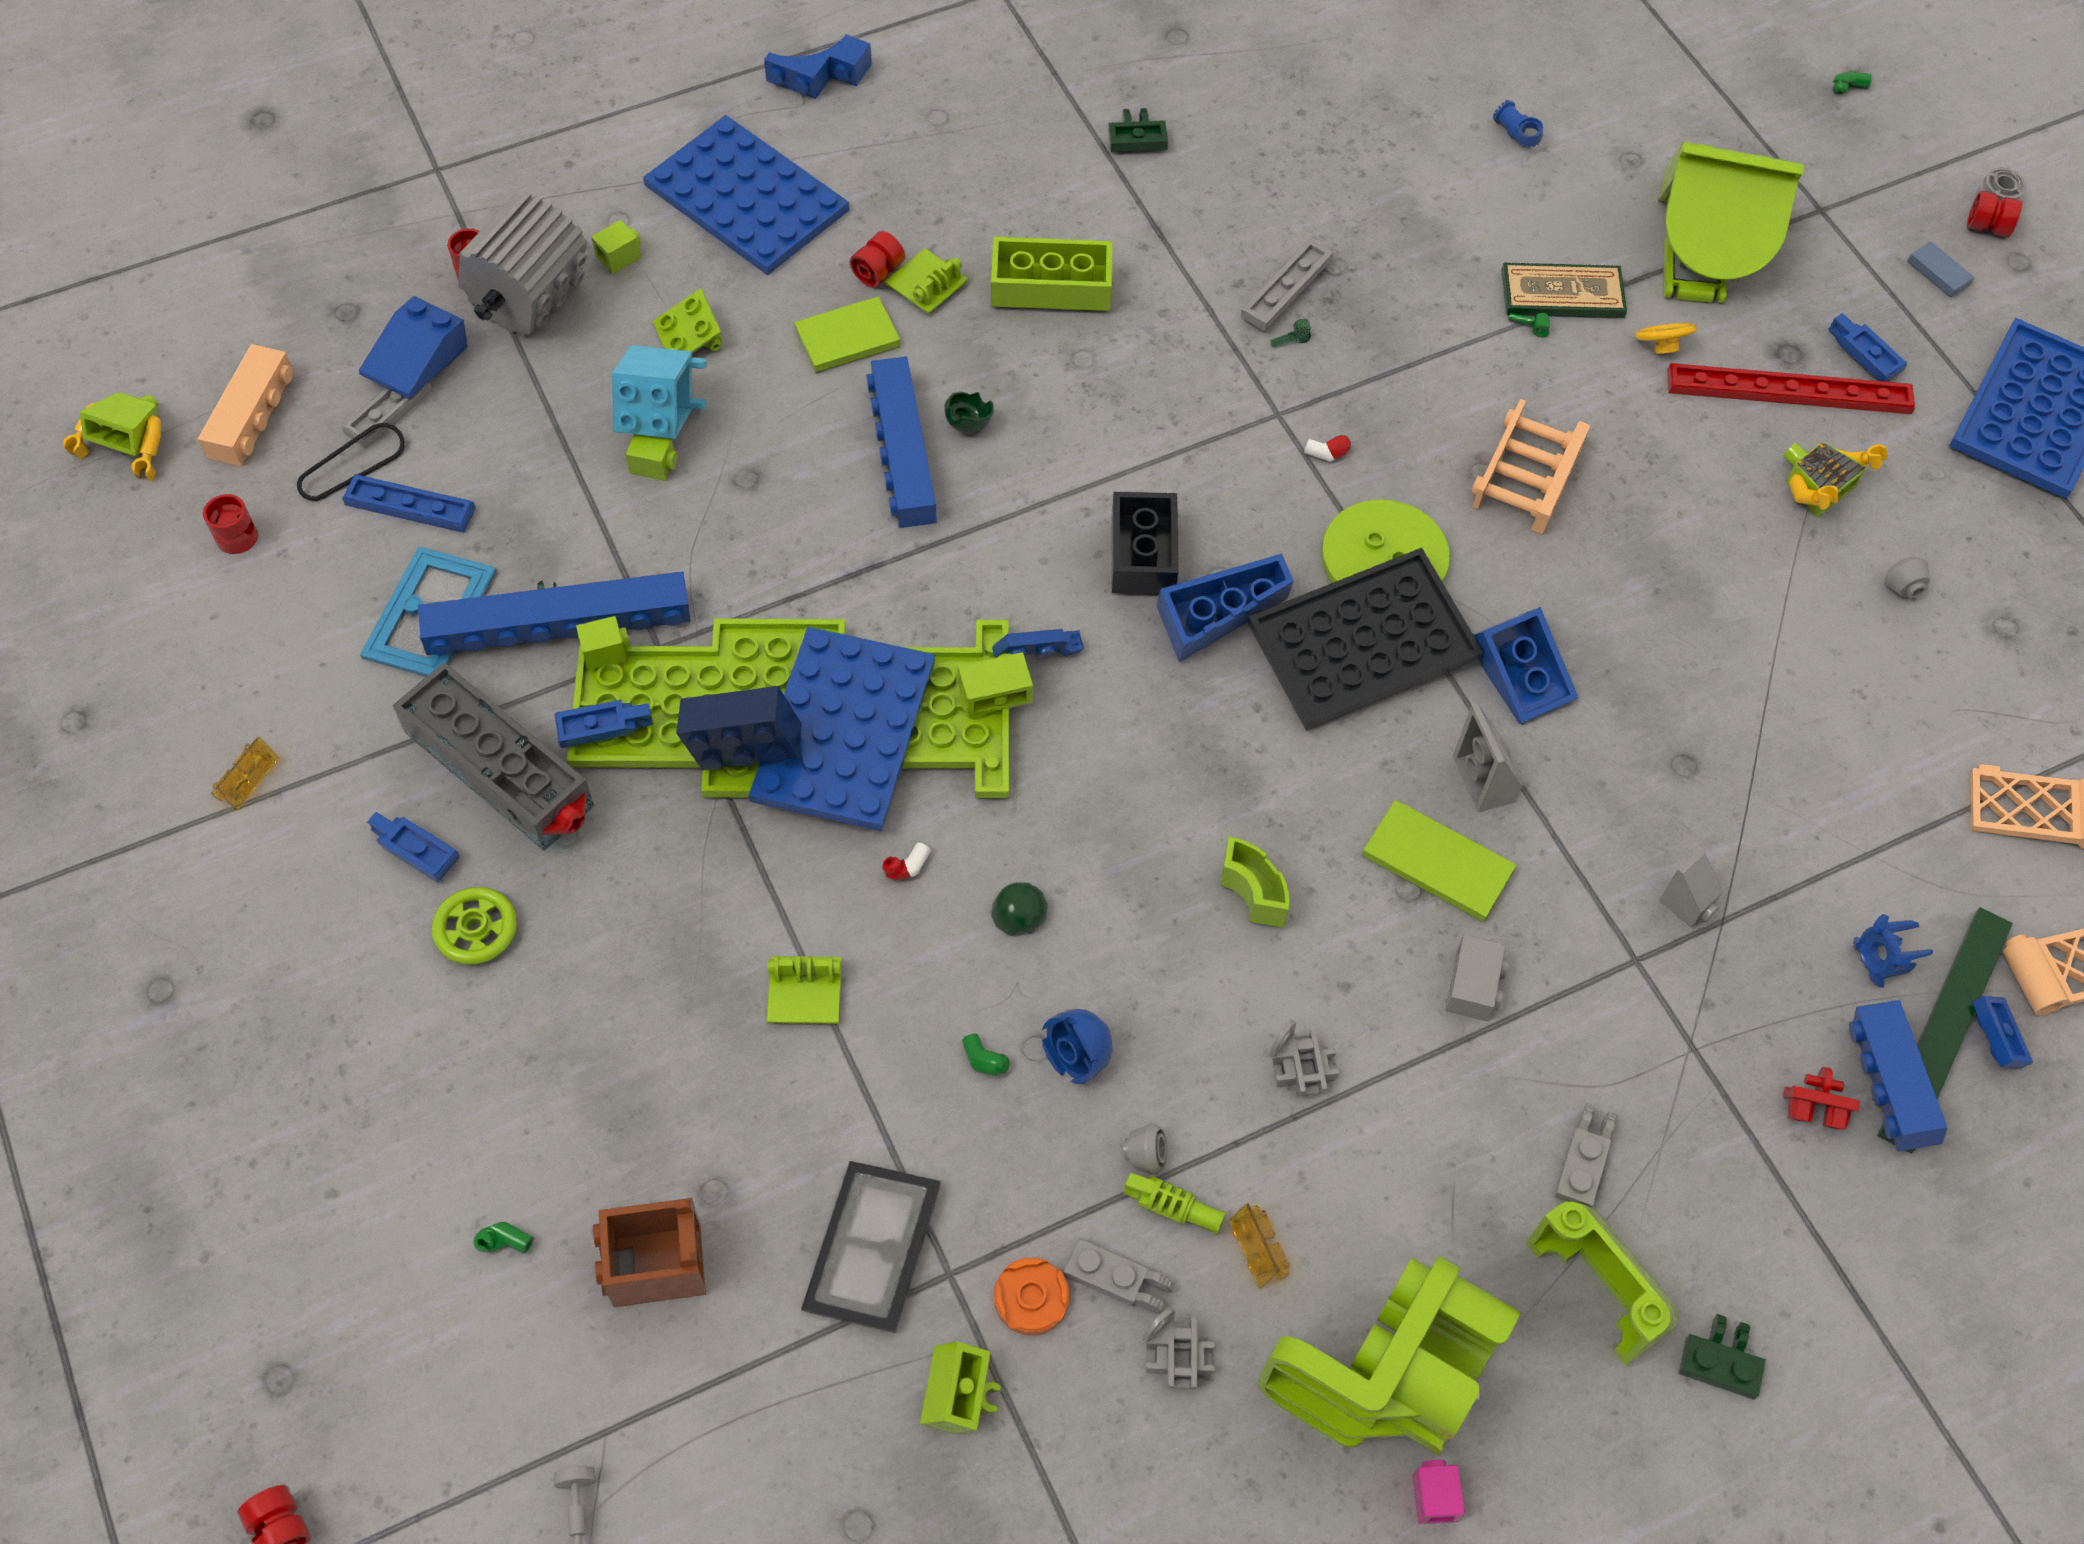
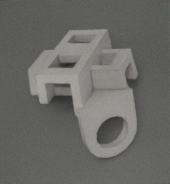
[1269,1020,1340,1096]
[1143,1307,1215,1389]

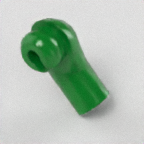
[1833,71,1872,94]
[962,1033,1010,1076]

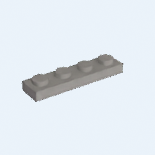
[1240,238,1334,331]

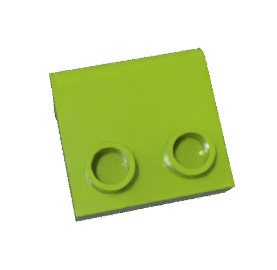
[1658,141,1804,280]

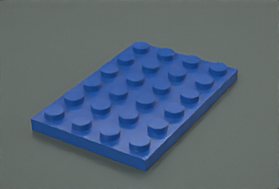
[643,115,850,275]
[1949,317,2084,499]
[749,626,935,831]

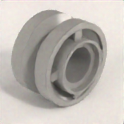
[1976,167,2026,200]

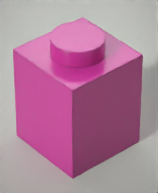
[1412,1460,1465,1524]

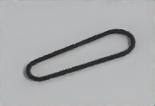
[297,423,405,501]

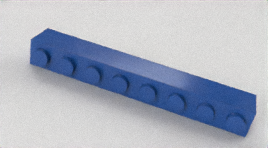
[418,571,691,656]

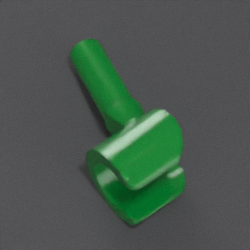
[1509,313,1550,337]

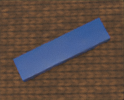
[342,474,476,533]

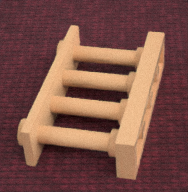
[1471,399,1591,534]

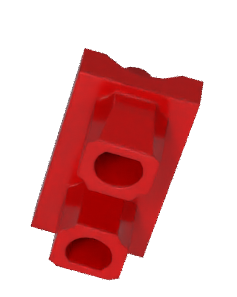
[1783,1067,1860,1130]

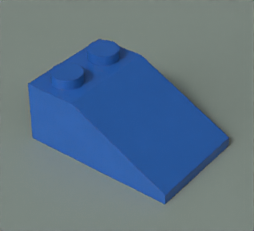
[359,296,467,399]
[1473,607,1578,724]

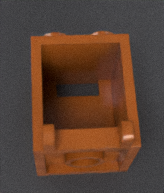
[593,1198,706,1307]

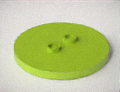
[1321,499,1450,583]

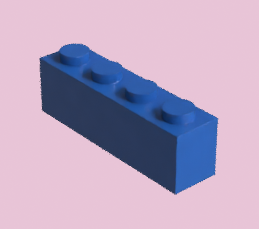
[1849,1000,1948,1151]

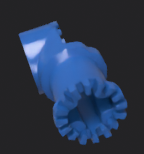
[1493,100,1543,148]

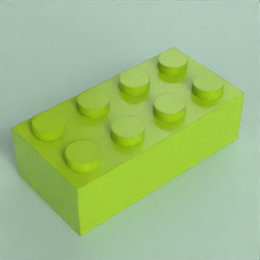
[991,237,1113,311]

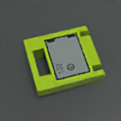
[1663,234,1727,303]

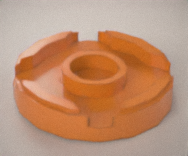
[994,1258,1069,1335]

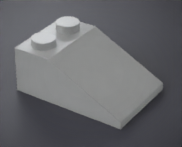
[1453,703,1523,812]

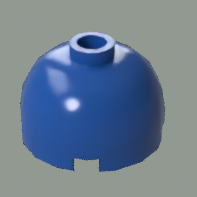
[1042,1009,1113,1084]

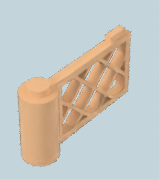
[1970,764,2084,850]
[2002,929,2084,1016]

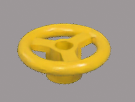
[1635,323,1697,354]

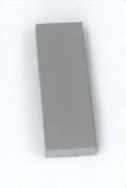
[342,382,432,449]

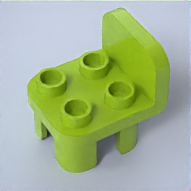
[1257,1255,1521,1456]

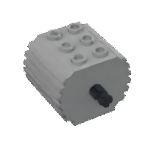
[458,193,587,337]

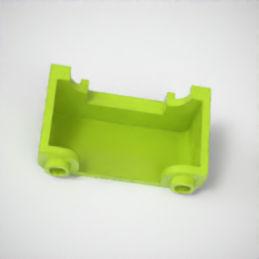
[1526,1202,1679,1366]

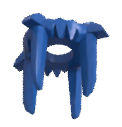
[1853,914,1933,987]

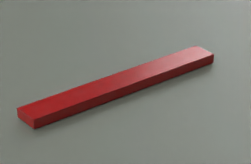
[1667,363,1915,414]

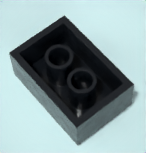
[1111,491,1179,594]

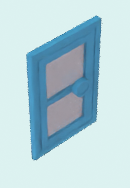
[360,546,497,677]

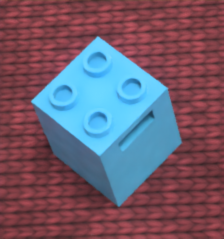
[612,345,706,439]

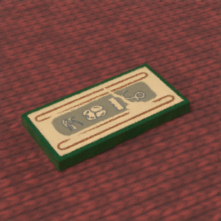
[1501,263,1627,318]

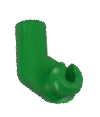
[473,1222,534,1254]

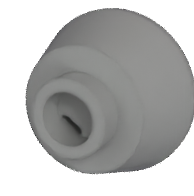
[1885,557,1930,598]
[1123,1123,1167,1174]

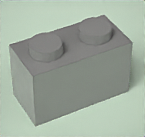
[1445,934,1509,1021]

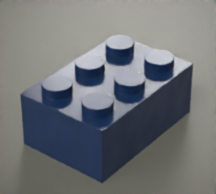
[676,686,802,770]

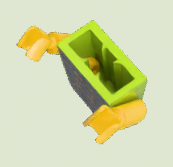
[63,393,162,481]
[1783,443,1888,517]

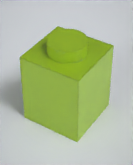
[591,219,641,274]
[625,434,678,481]
[576,616,630,670]

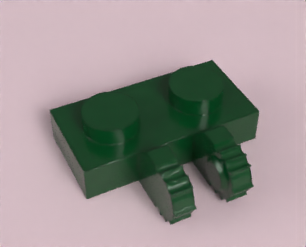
[1108,108,1168,152]
[1678,1314,1766,1400]

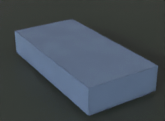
[1908,241,1975,297]

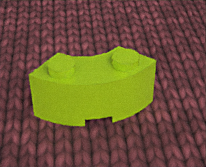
[1220,836,1290,928]

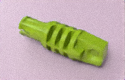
[1123,1173,1226,1235]

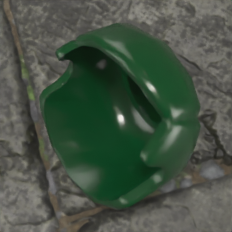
[944,392,994,434]
[991,882,1048,936]

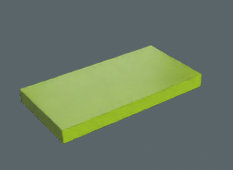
[1361,799,1517,922]

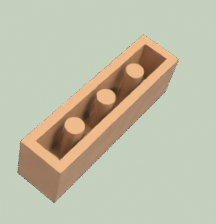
[197,344,294,467]

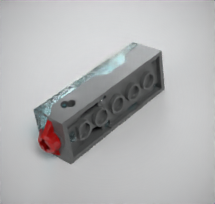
[393,662,594,851]

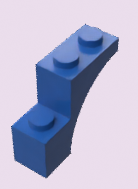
[764,34,872,99]

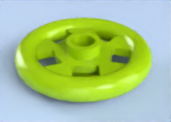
[431,887,517,965]

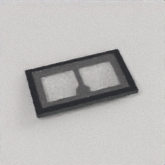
[801,1161,941,1333]

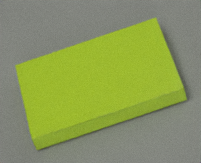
[794,296,901,373]

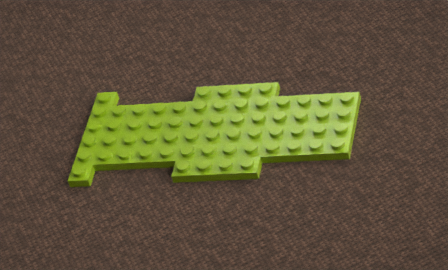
[567,618,1009,798]

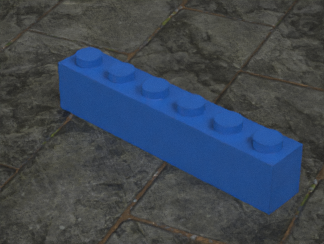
[866,356,937,528]

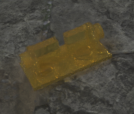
[211,737,279,810]
[1229,1203,1290,1288]

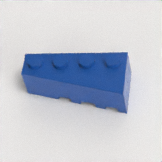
[1157,553,1294,662]

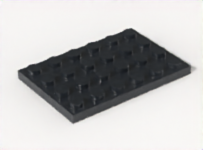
[1247,547,1484,730]

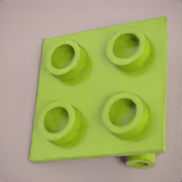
[885,248,969,314]
[653,288,723,353]
[767,956,842,1024]

